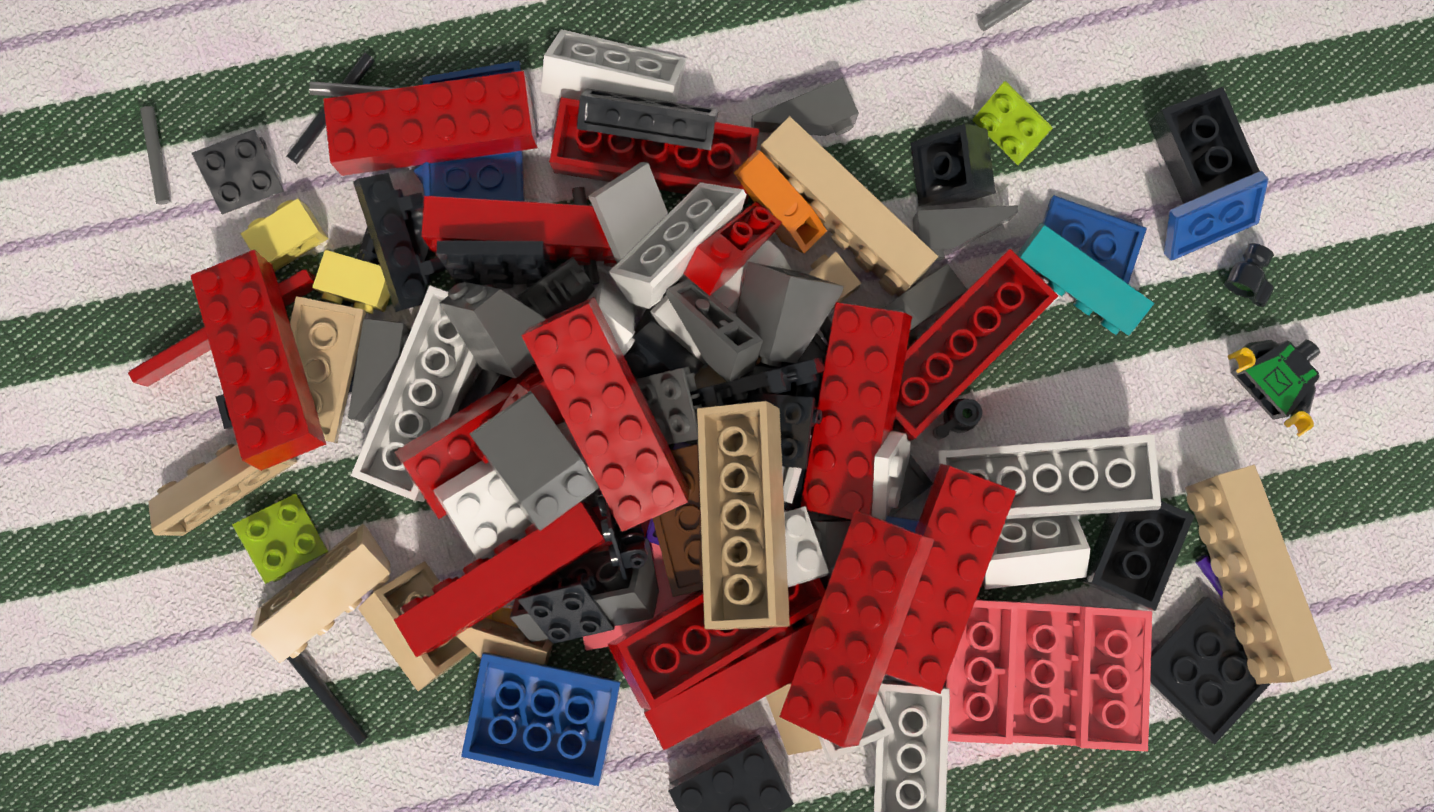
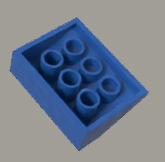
[461,652,621,786]

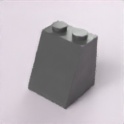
[736,262,844,367]
[439,282,546,378]

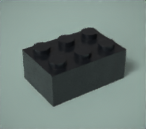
[1148,87,1260,204]
[1080,501,1195,611]
[668,735,794,812]

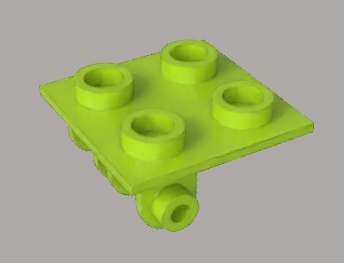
[972,81,1053,165]
[232,494,328,584]

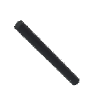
[286,53,375,164]
[286,653,369,746]

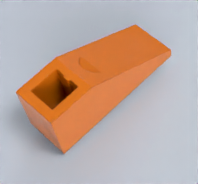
[734,150,827,254]

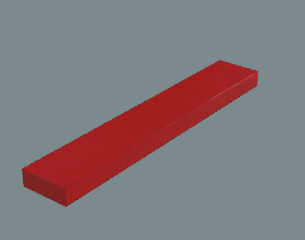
[128,269,316,387]

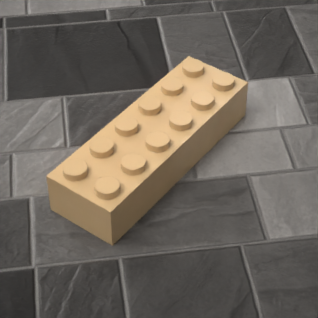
[760,116,938,297]
[697,401,790,630]
[1185,464,1333,684]

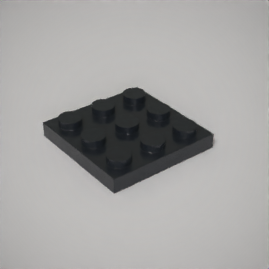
[436,241,554,289]
[1150,597,1270,745]

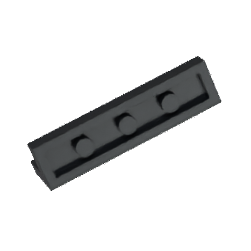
[577,88,719,150]

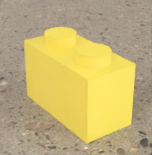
[240,198,328,272]
[312,250,390,314]

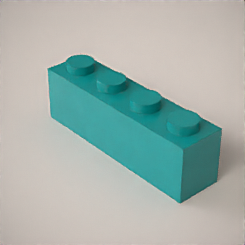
[1016,223,1155,336]

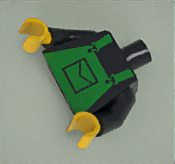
[1227,340,1320,437]

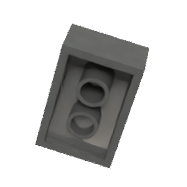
[470,392,599,531]

